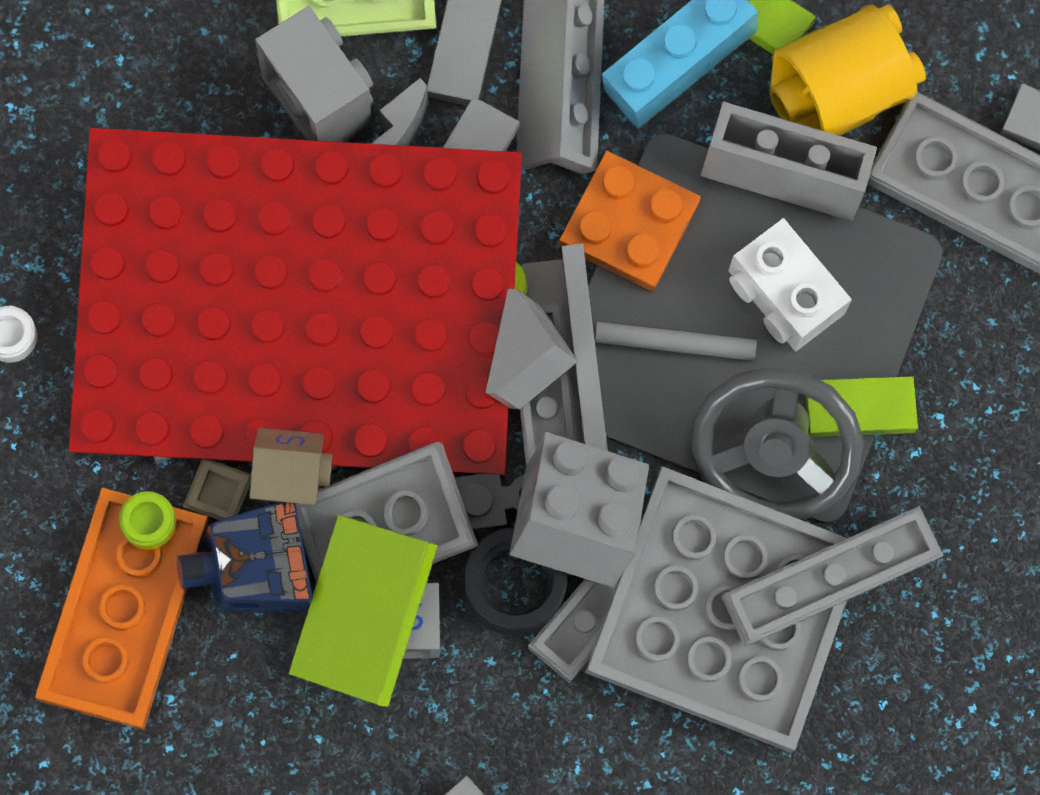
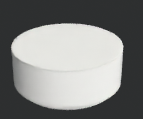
[0,306,37,363]

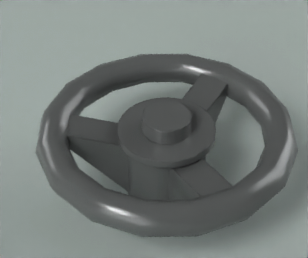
[690,366,865,520]

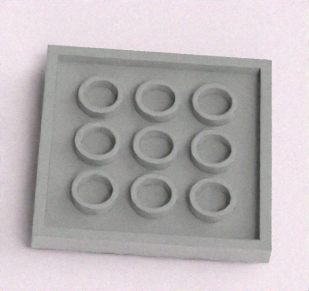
[585,466,847,753]

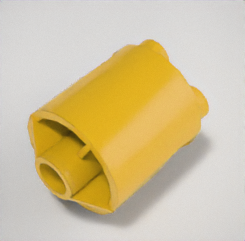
[769,4,926,136]

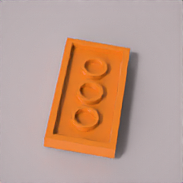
[35,488,209,730]

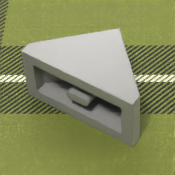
[486,289,578,409]

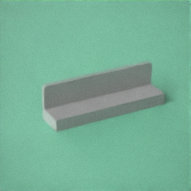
[516,0,604,174]
[521,244,608,451]

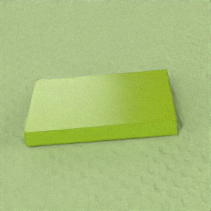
[289,515,438,707]

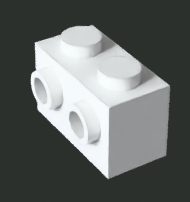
[729,218,852,352]

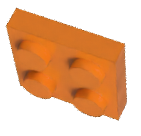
[559,151,702,293]

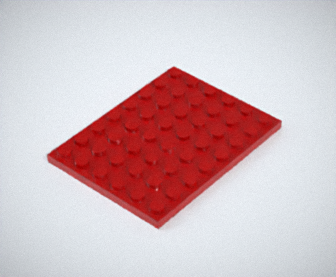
[69,128,522,476]

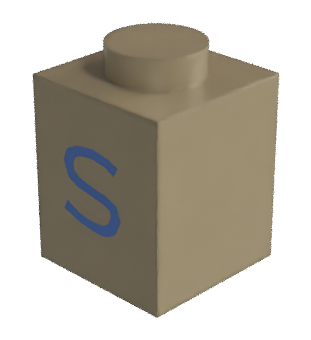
[250,427,333,505]

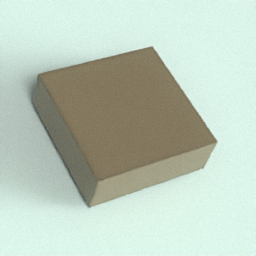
[183,459,252,522]

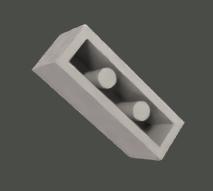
[700,102,877,221]

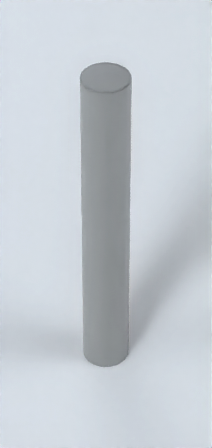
[595,322,757,361]

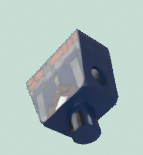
[177,502,313,613]

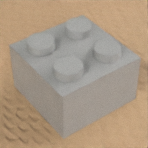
[255,6,374,142]
[509,432,649,588]

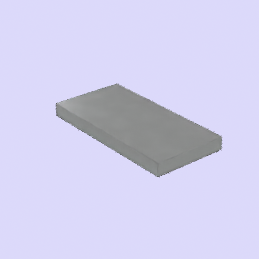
[867,92,1040,274]

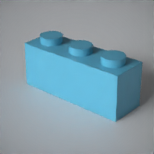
[602,0,758,129]

